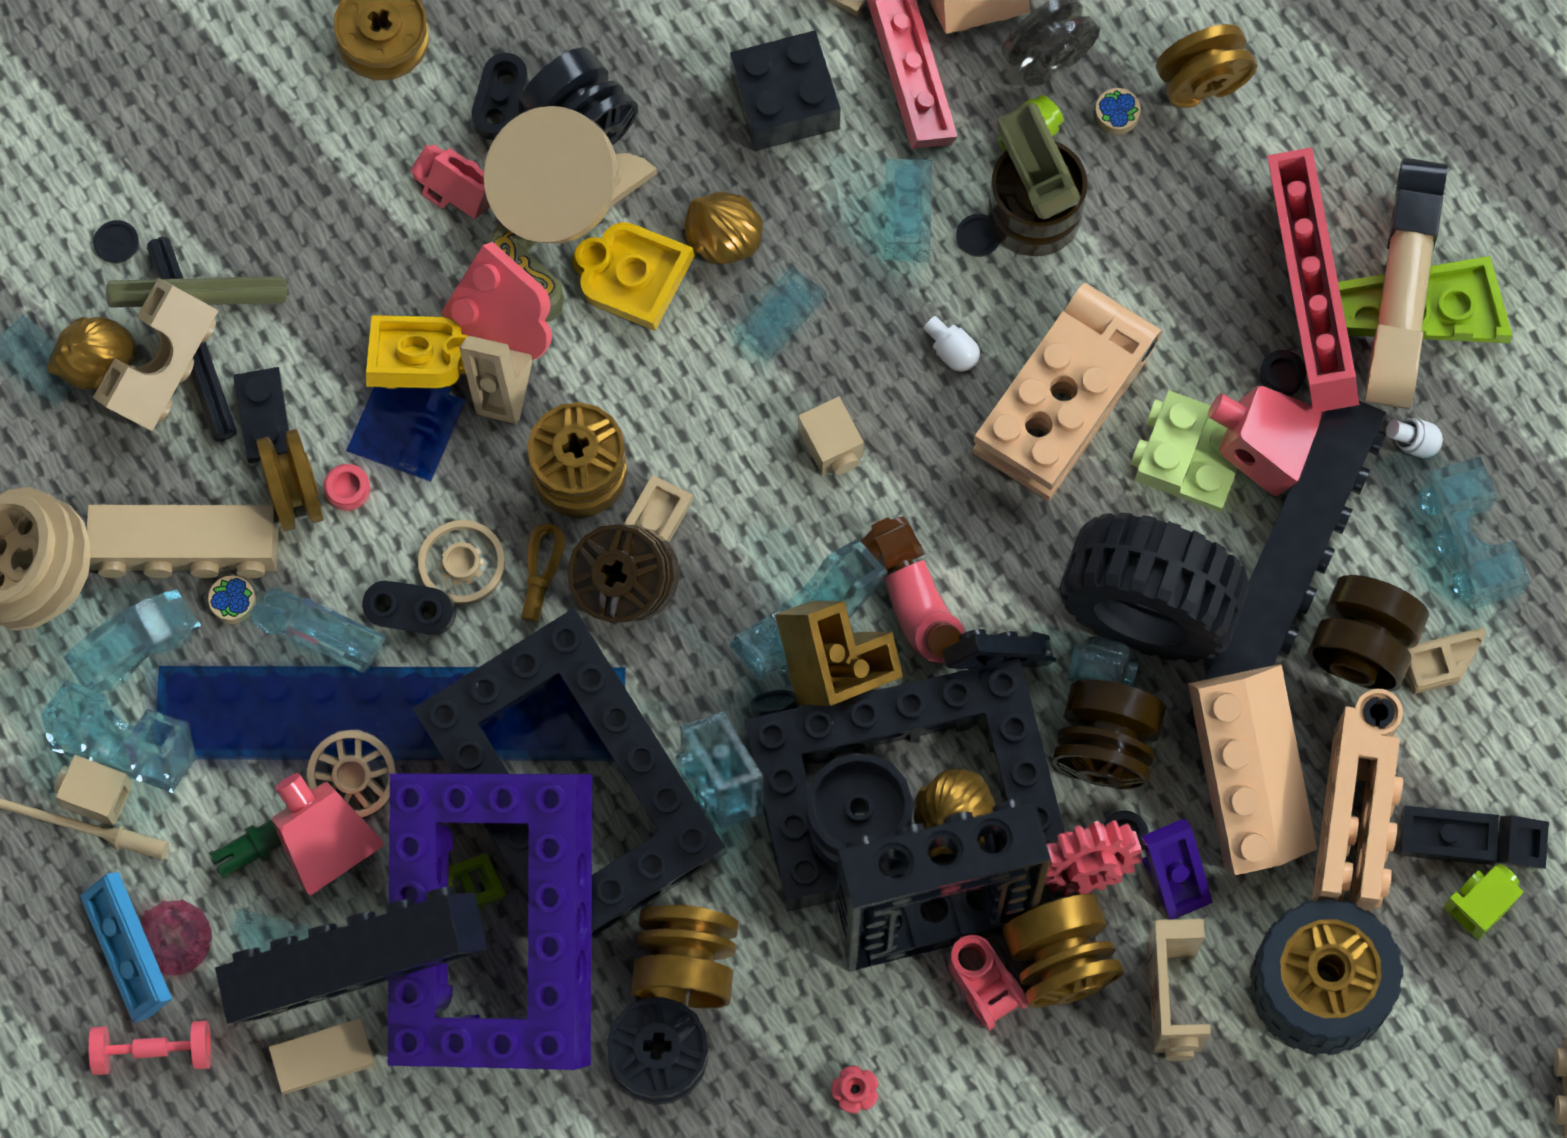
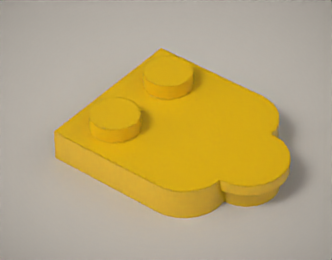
[572,222,695,331]
[366,315,469,389]

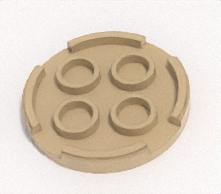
[484,106,618,244]

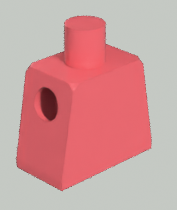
[1207,386,1324,497]
[271,773,385,896]

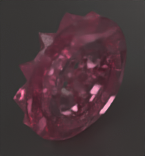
[140,899,212,975]

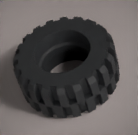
[1059,513,1249,662]

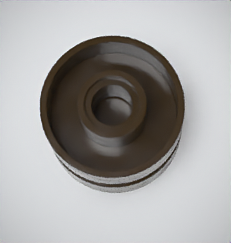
[988,141,1087,256]
[1308,575,1429,692]

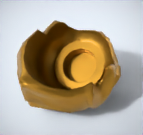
[685,191,763,265]
[47,317,137,390]
[913,769,995,857]

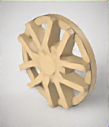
[307,729,396,817]

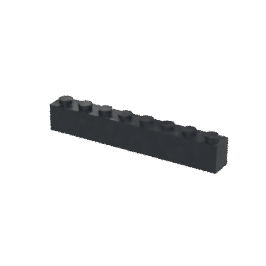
[1186,401,1387,727]

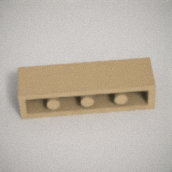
[87,505,279,578]

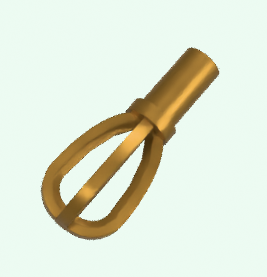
[521,524,565,623]

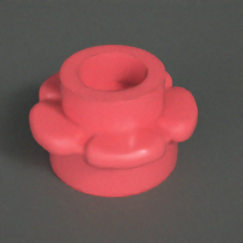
[831,1066,879,1113]

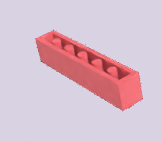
[1267,147,1360,413]

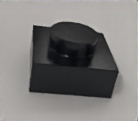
[1496,815,1549,869]

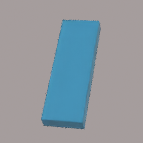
[80,872,173,1023]

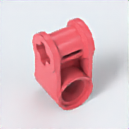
[949,935,1029,1031]

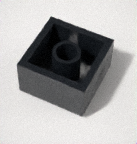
[730,30,841,152]

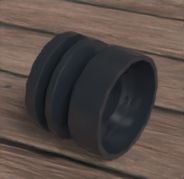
[518,47,638,145]

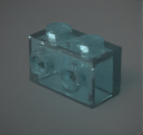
[676,712,763,829]

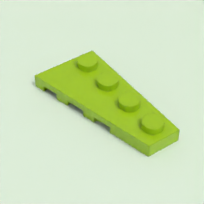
[1338,256,1513,344]

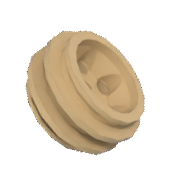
[0,487,91,630]

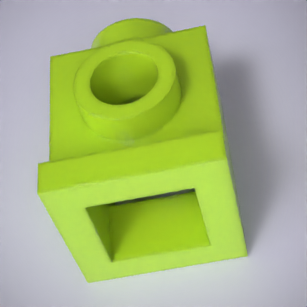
[1443,864,1524,940]

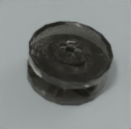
[1001,0,1100,87]

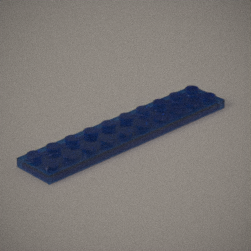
[154,666,626,761]

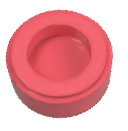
[324,464,371,511]

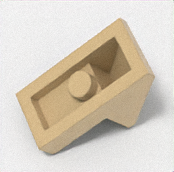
[459,336,532,424]

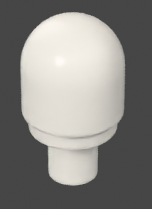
[923,316,980,372]
[1386,418,1443,458]

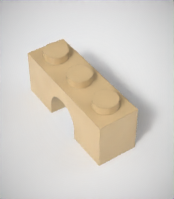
[93,277,219,431]

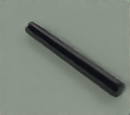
[147,236,237,442]

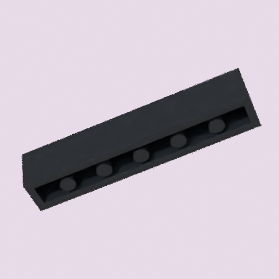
[215,886,488,1024]

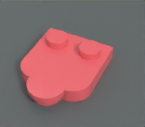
[441,242,552,360]

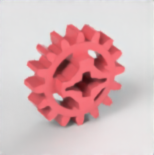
[1044,821,1143,896]

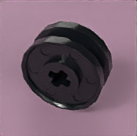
[607,997,708,1105]

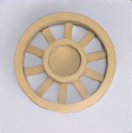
[418,520,505,605]

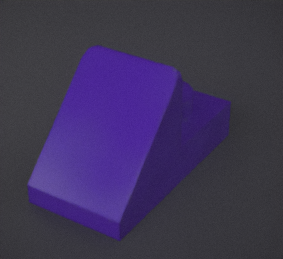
[1141,818,1213,920]

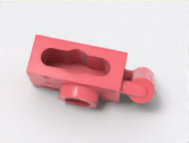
[410,144,490,219]

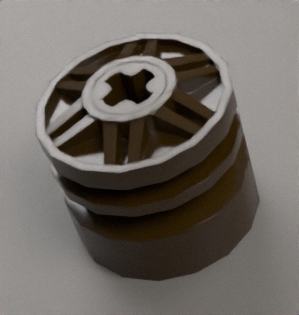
[567,524,680,623]
[1052,679,1166,790]

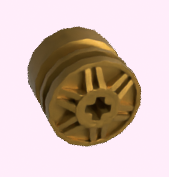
[527,402,628,518]
[1002,894,1124,1008]
[631,905,739,1009]

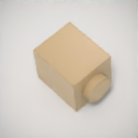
[798,396,864,476]
[54,754,133,827]

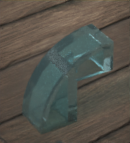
[63,589,201,694]

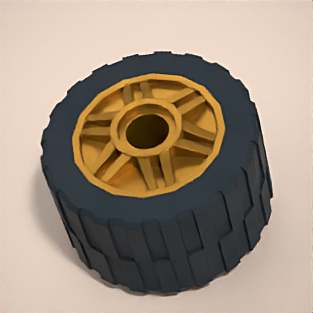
[1249,898,1403,1055]

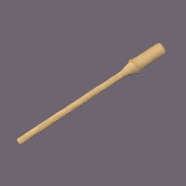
[0,799,169,860]

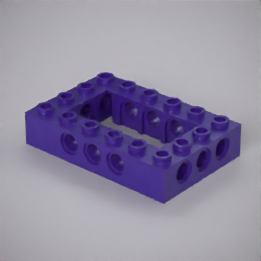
[387,773,592,1070]

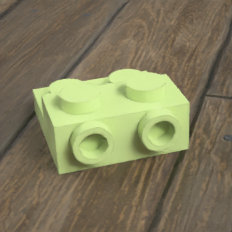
[1131,390,1238,513]

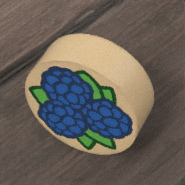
[1095,88,1141,134]
[208,575,256,624]

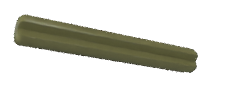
[106,276,287,308]

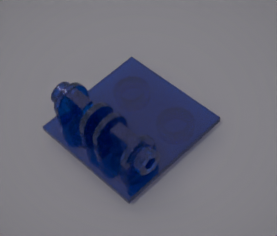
[346,386,466,482]

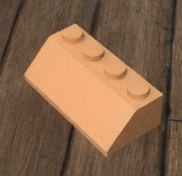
[1188,664,1317,875]

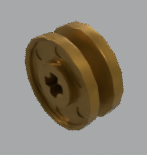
[334,0,429,81]
[1155,24,1258,108]
[257,428,324,532]

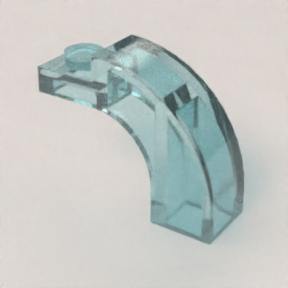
[729,538,888,680]

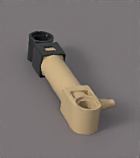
[1364,157,1448,410]

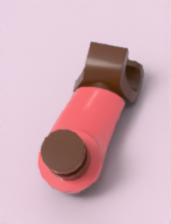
[860,516,965,663]

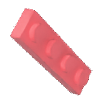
[867,0,958,149]

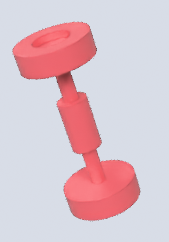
[89,1020,211,1075]

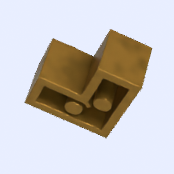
[775,601,903,706]

